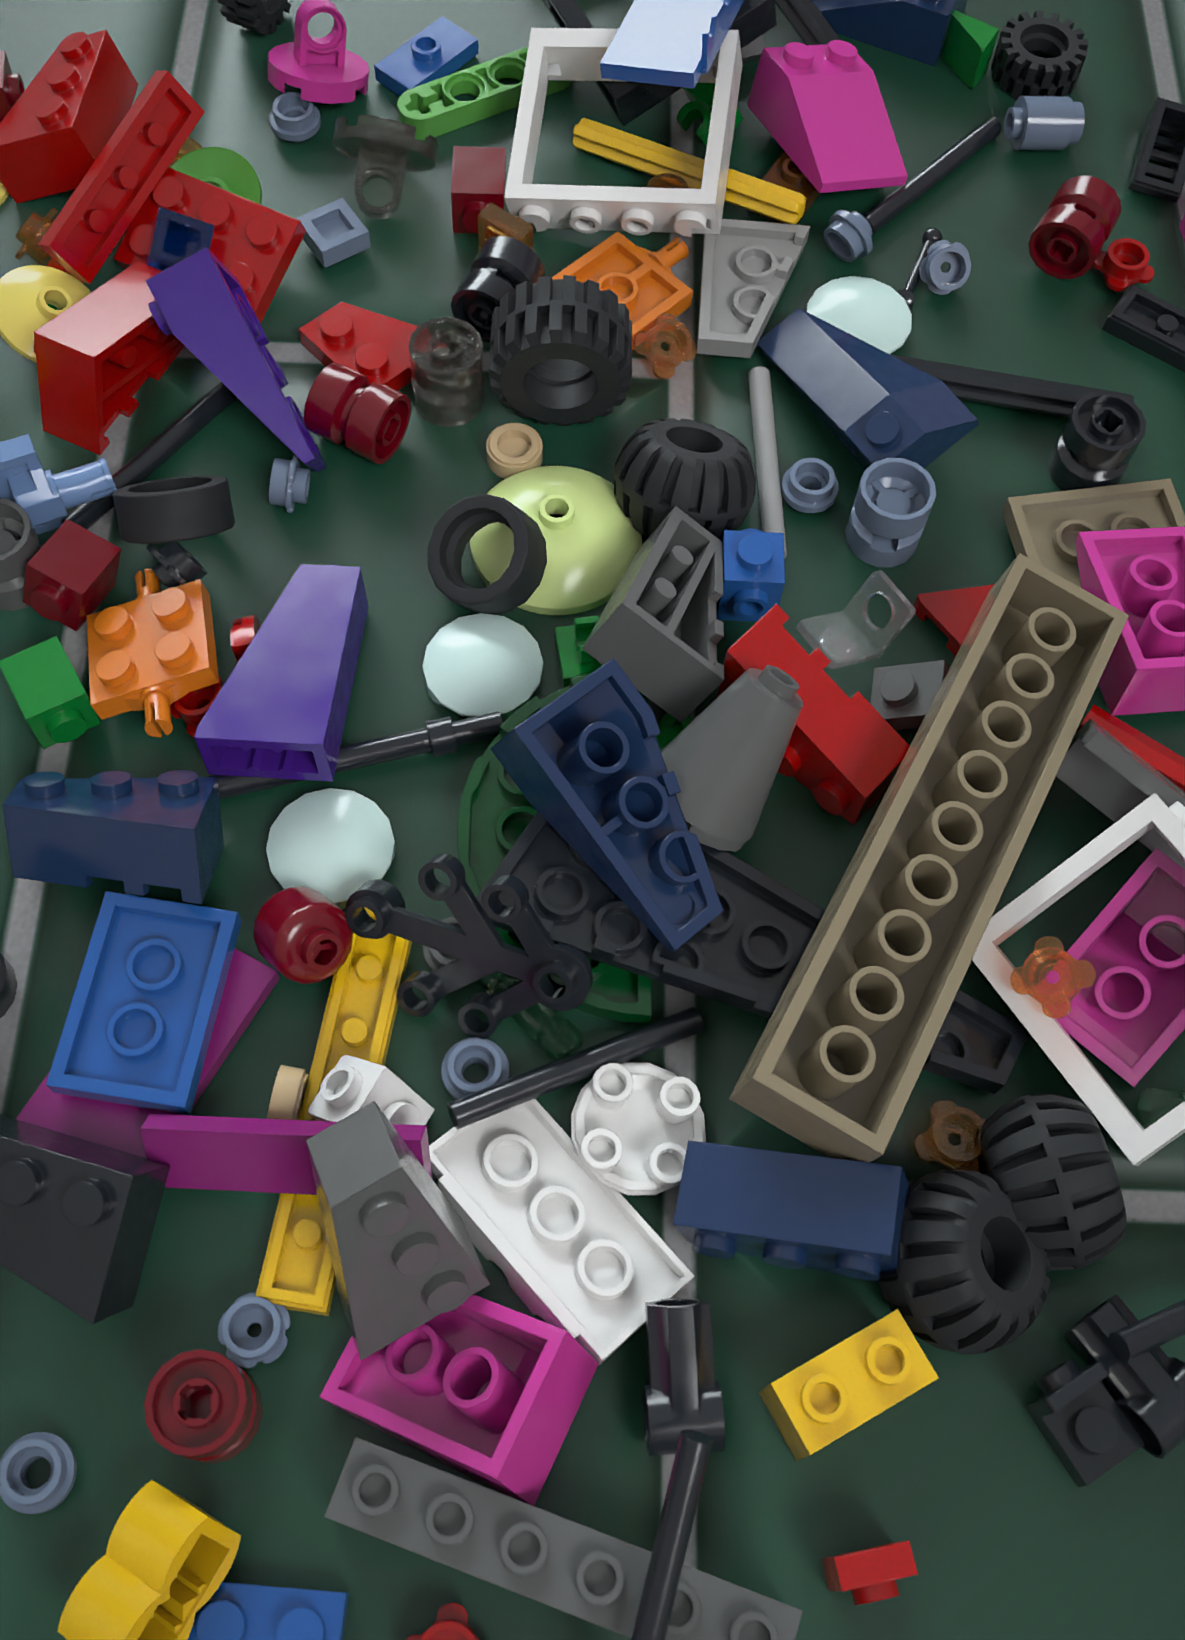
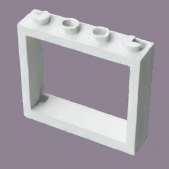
[504,28,742,237]
[972,793,1185,1166]

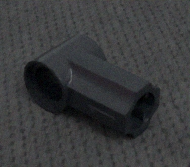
[1065,1294,1185,1459]
[643,1298,725,1456]

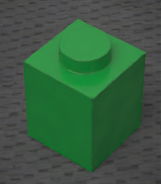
[0,636,101,750]

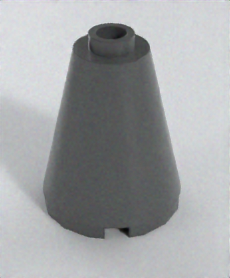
[661,665,803,852]

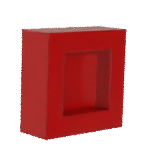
[821,1541,918,1605]

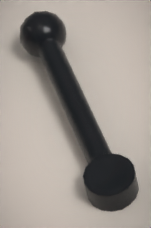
[897,228,942,311]

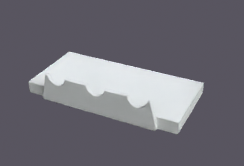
[429,1099,694,1366]

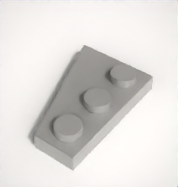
[696,219,810,358]

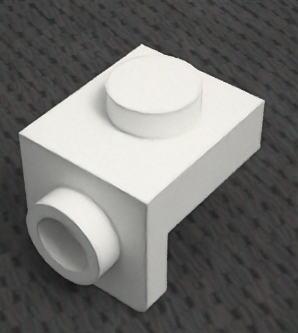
[308,1055,435,1125]

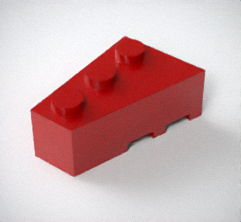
[0,30,138,204]
[33,261,185,455]
[717,603,910,825]

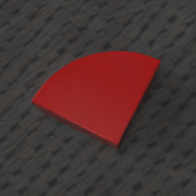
[230,614,261,662]

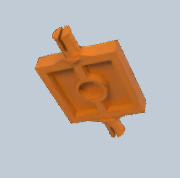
[552,231,693,350]
[87,568,219,738]

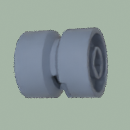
[845,458,936,567]

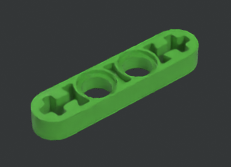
[397,46,573,140]

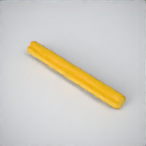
[573,118,806,225]

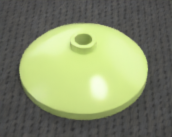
[470,466,642,615]

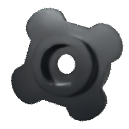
[146,542,208,588]

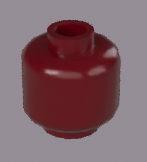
[253,886,354,984]

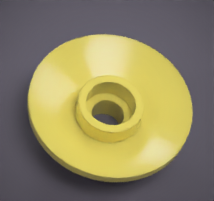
[0,265,91,363]

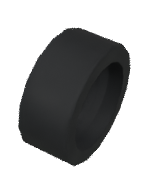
[113,475,235,544]
[427,494,547,615]

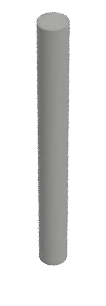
[748,367,787,559]

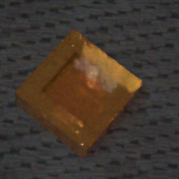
[478,203,534,251]

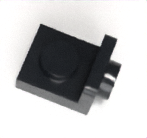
[1024,1358,1145,1487]

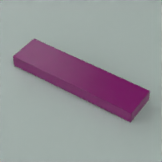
[140,1114,433,1195]

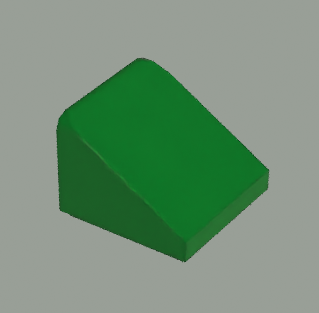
[941,10,999,89]

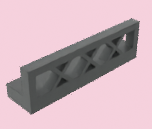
[1056,718,1185,869]

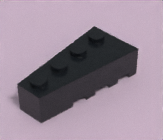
[0,1115,170,1324]

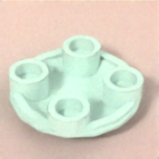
[807,276,912,354]
[422,613,543,723]
[266,788,396,910]

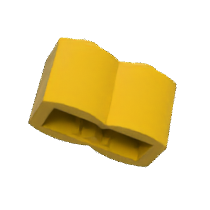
[57,1480,241,1640]

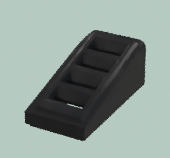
[1128,97,1185,203]

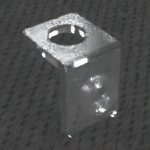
[796,571,915,669]

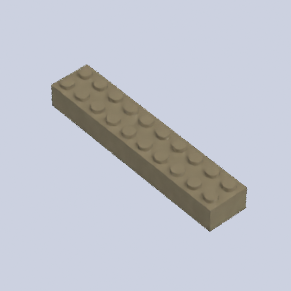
[729,553,1129,1163]

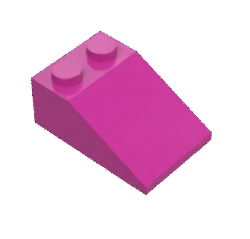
[747,40,908,193]
[1075,526,1185,716]
[1034,848,1185,1087]
[319,1294,599,1506]

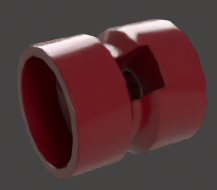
[1028,176,1122,279]
[304,363,411,464]
[144,1349,263,1464]

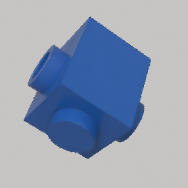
[716,529,785,622]

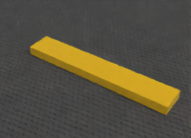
[256,907,412,1316]

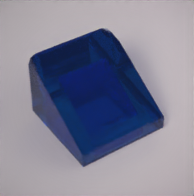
[145,207,214,271]

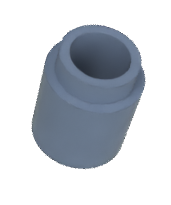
[1004,96,1085,150]

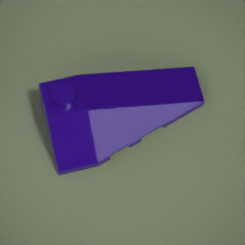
[145,247,327,472]

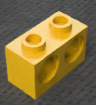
[759,1309,939,1462]

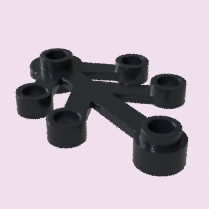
[345,853,593,1039]

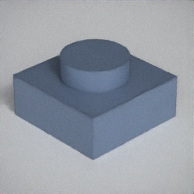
[296,198,371,268]

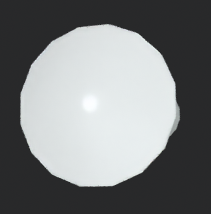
[571,1063,706,1195]

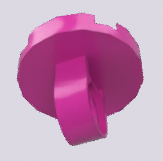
[268,0,369,104]

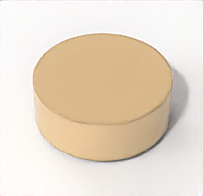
[486,423,543,479]
[267,1065,308,1120]

